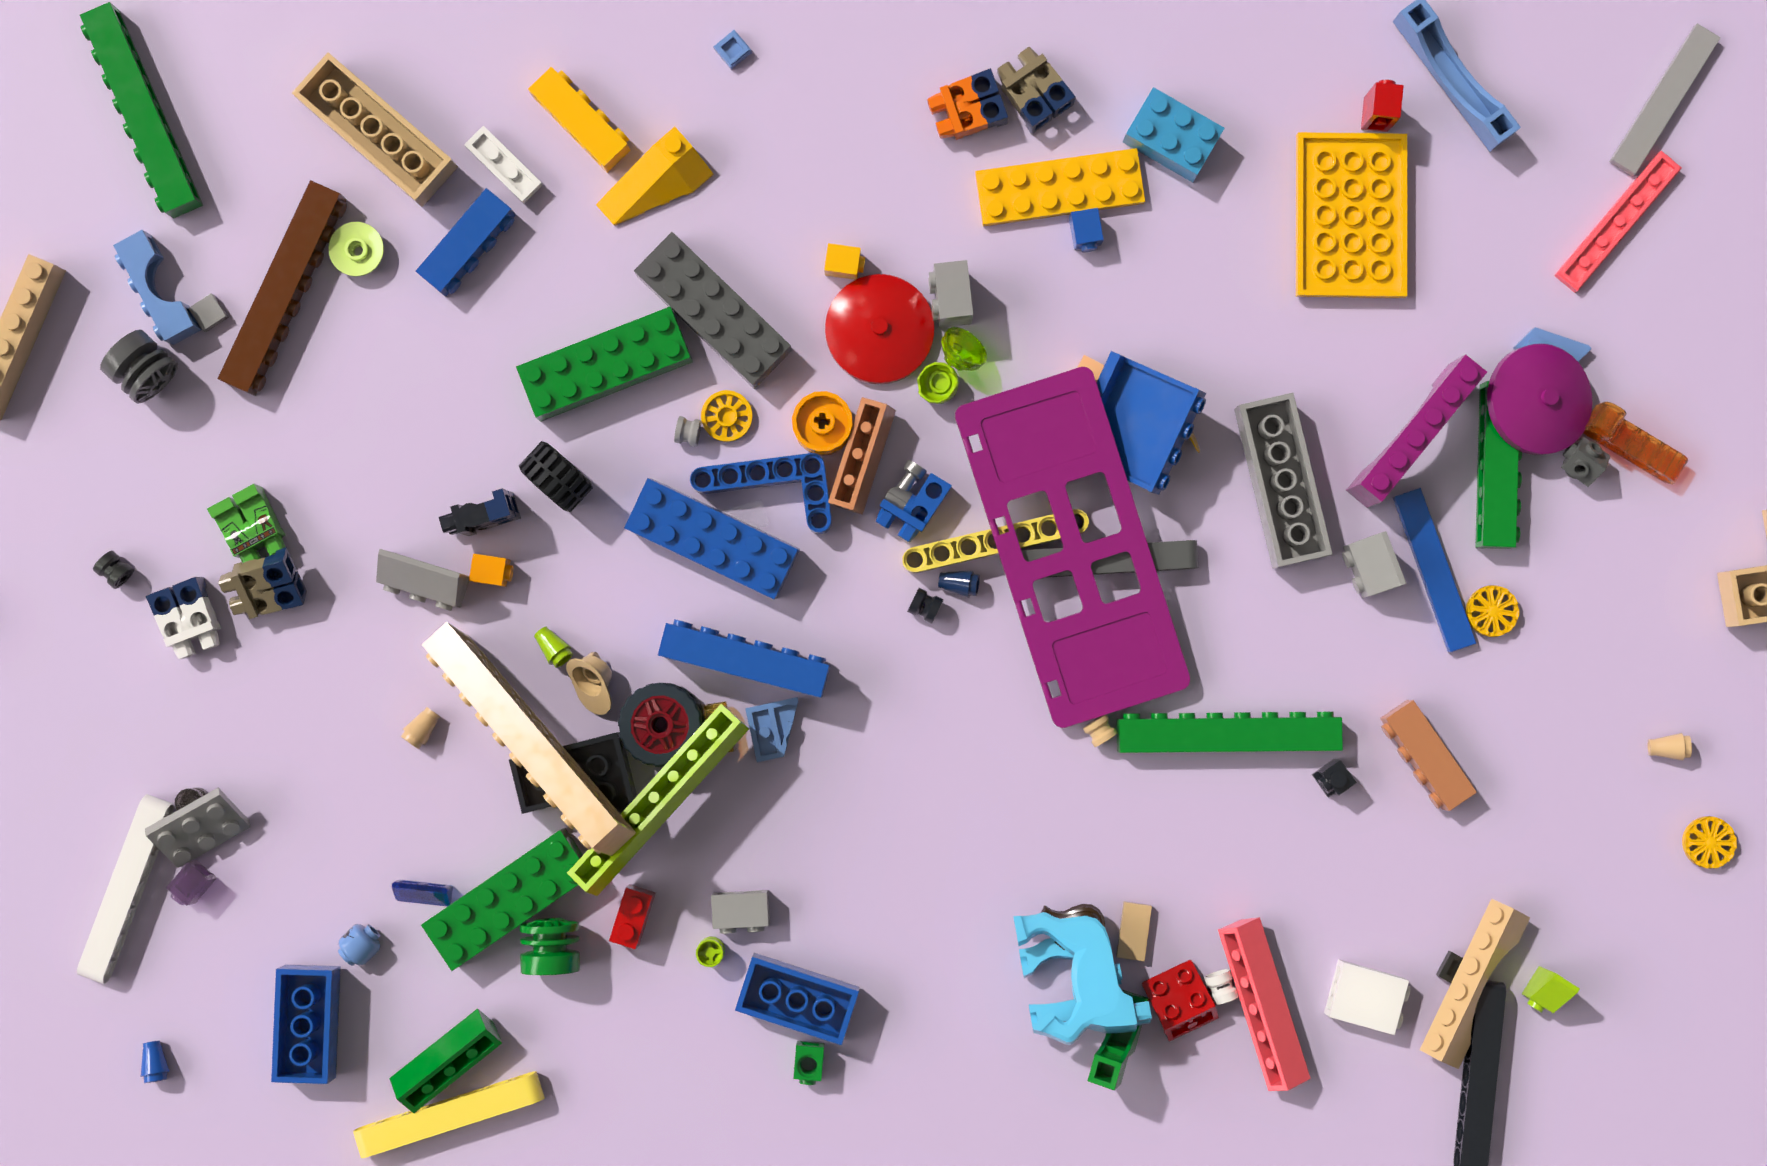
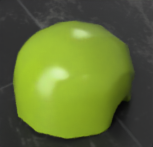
[917,362,959,404]

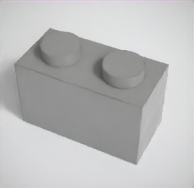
[711,890,770,934]

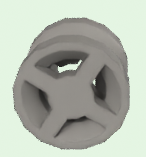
[674,416,702,447]

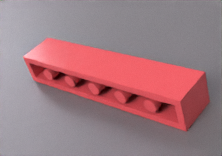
[1218,917,1311,1091]

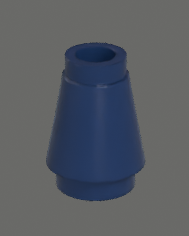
[938,571,980,598]

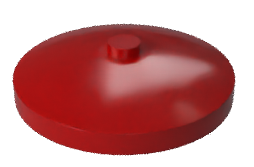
[825,274,934,384]

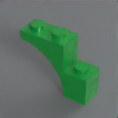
[1087,990,1150,1091]

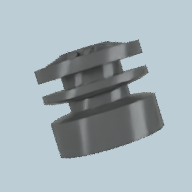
[100,329,178,404]

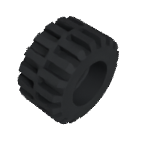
[519,441,593,512]

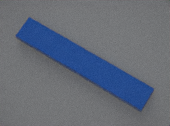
[1393,488,1476,652]

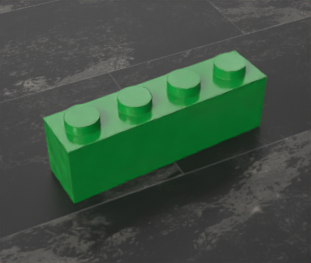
[389,1008,502,1113]

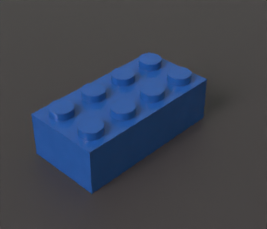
[735,953,859,1045]
[271,965,341,1084]

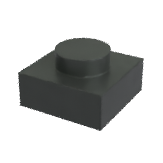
[1436,951,1463,983]

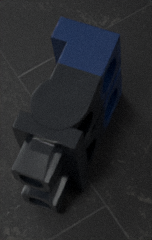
[439,488,521,536]

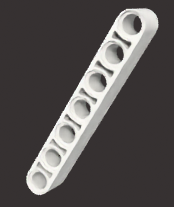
[77,794,174,984]

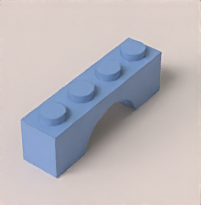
[113,230,202,345]

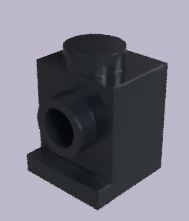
[1311,759,1357,797]

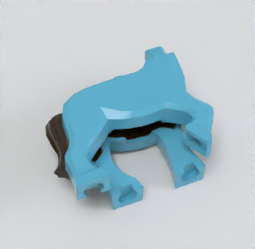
[1013,904,1152,1045]

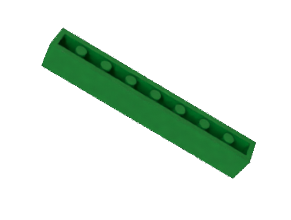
[80,2,204,219]
[1117,712,1343,753]

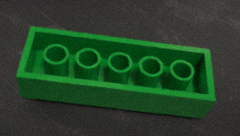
[516,306,693,422]
[421,828,583,971]

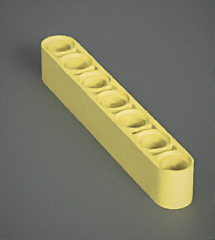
[902,509,1089,573]
[353,1071,545,1158]

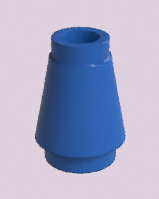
[140,1041,169,1083]

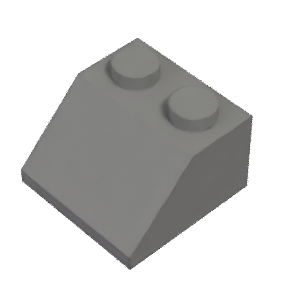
[1342,531,1406,598]

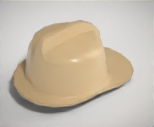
[566,652,612,715]

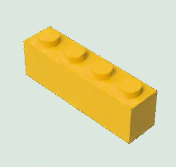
[528,67,631,173]

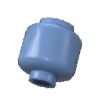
[338,924,380,966]

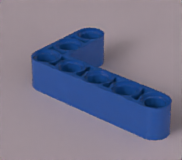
[690,453,832,534]

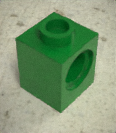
[793,1041,825,1085]

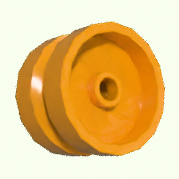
[792,391,853,456]

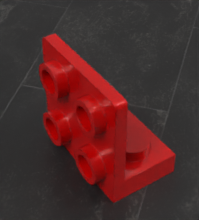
[1142,960,1219,1042]

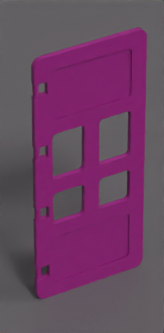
[955,367,1190,728]

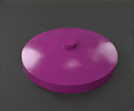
[1487,344,1592,455]

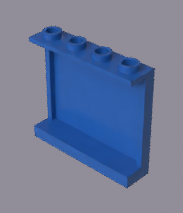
[1097,351,1206,495]

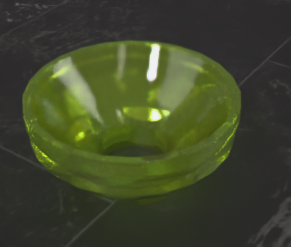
[941,327,987,371]

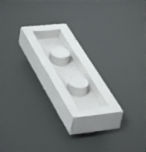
[464,126,543,204]

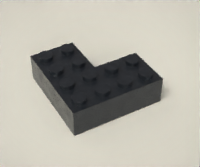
[509,732,637,814]

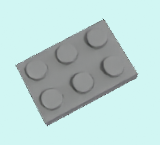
[145,787,250,868]

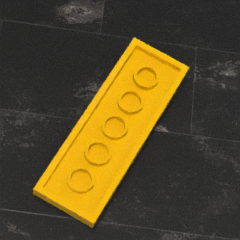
[975,148,1145,227]

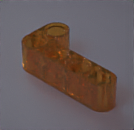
[1583,402,1688,484]

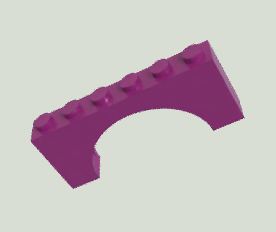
[1346,354,1487,508]

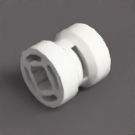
[1204,969,1239,1005]

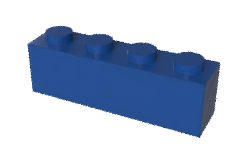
[415,188,516,297]

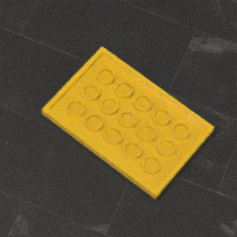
[1296,132,1407,298]

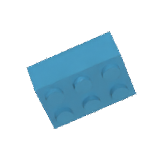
[1123,87,1225,183]

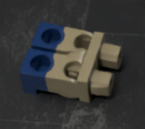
[997,47,1076,134]
[218,547,307,619]

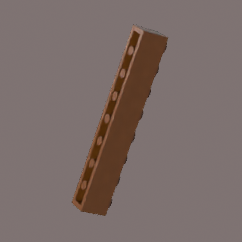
[217,180,347,396]

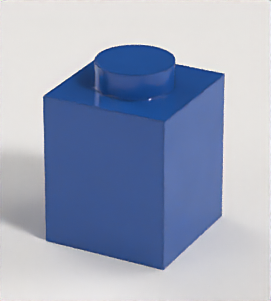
[1069,208,1104,252]

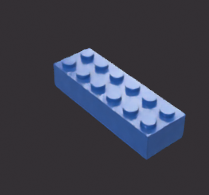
[624,478,800,599]
[658,619,831,698]

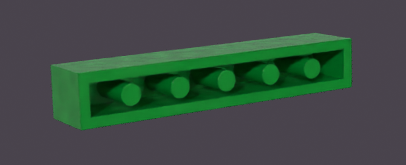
[1475,381,1522,549]

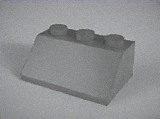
[376,549,469,611]

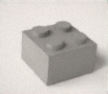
[928,260,973,328]

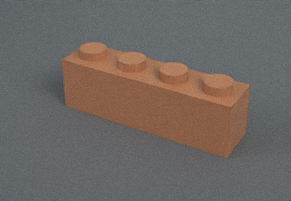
[828,397,896,515]
[1380,700,1477,811]

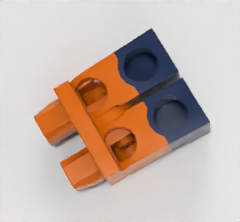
[927,68,1008,140]

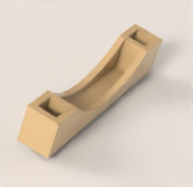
[1420,899,1530,1069]

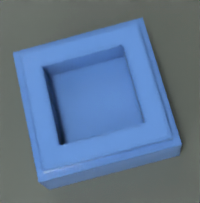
[713,30,752,70]

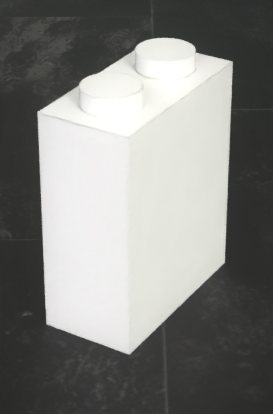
[1324,959,1410,1035]

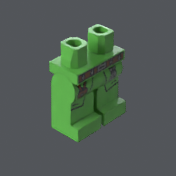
[207,484,286,563]

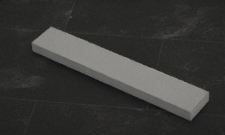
[1609,23,1721,176]

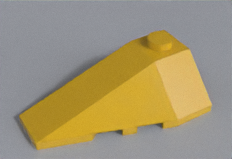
[596,126,714,226]

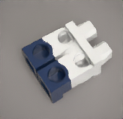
[146,577,221,659]

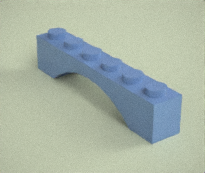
[1393,0,1521,152]

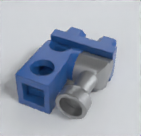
[876,460,952,543]

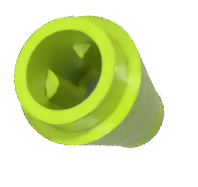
[534,626,573,668]

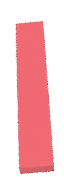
[1554,151,1682,293]

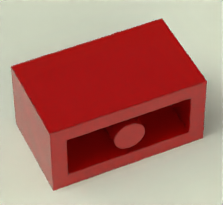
[1361,80,1404,132]
[609,884,656,949]

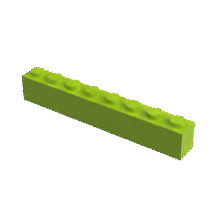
[567,704,749,896]

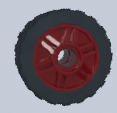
[618,683,706,767]

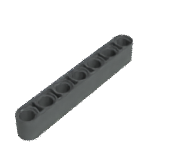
[1021,540,1199,578]

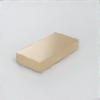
[1116,901,1152,961]

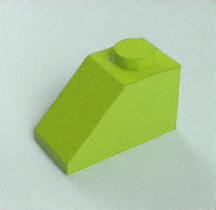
[1522,966,1580,1013]

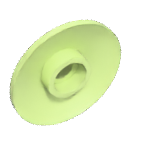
[328,222,384,277]

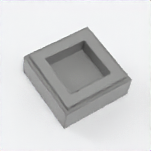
[188,293,229,332]

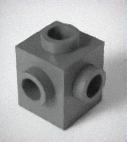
[1561,437,1610,487]

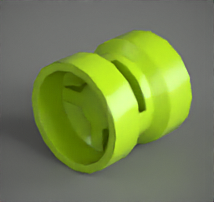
[696,936,725,967]

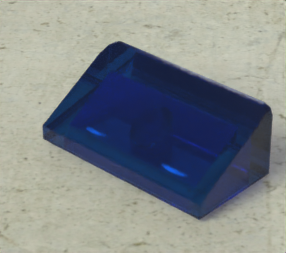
[392,880,453,906]

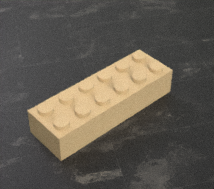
[292,52,458,207]

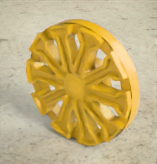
[701,390,753,442]
[1466,585,1519,637]
[1682,816,1737,869]

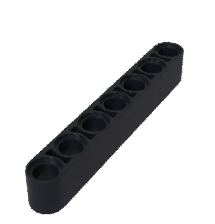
[1453,981,1506,1166]

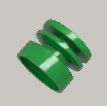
[520,918,580,975]

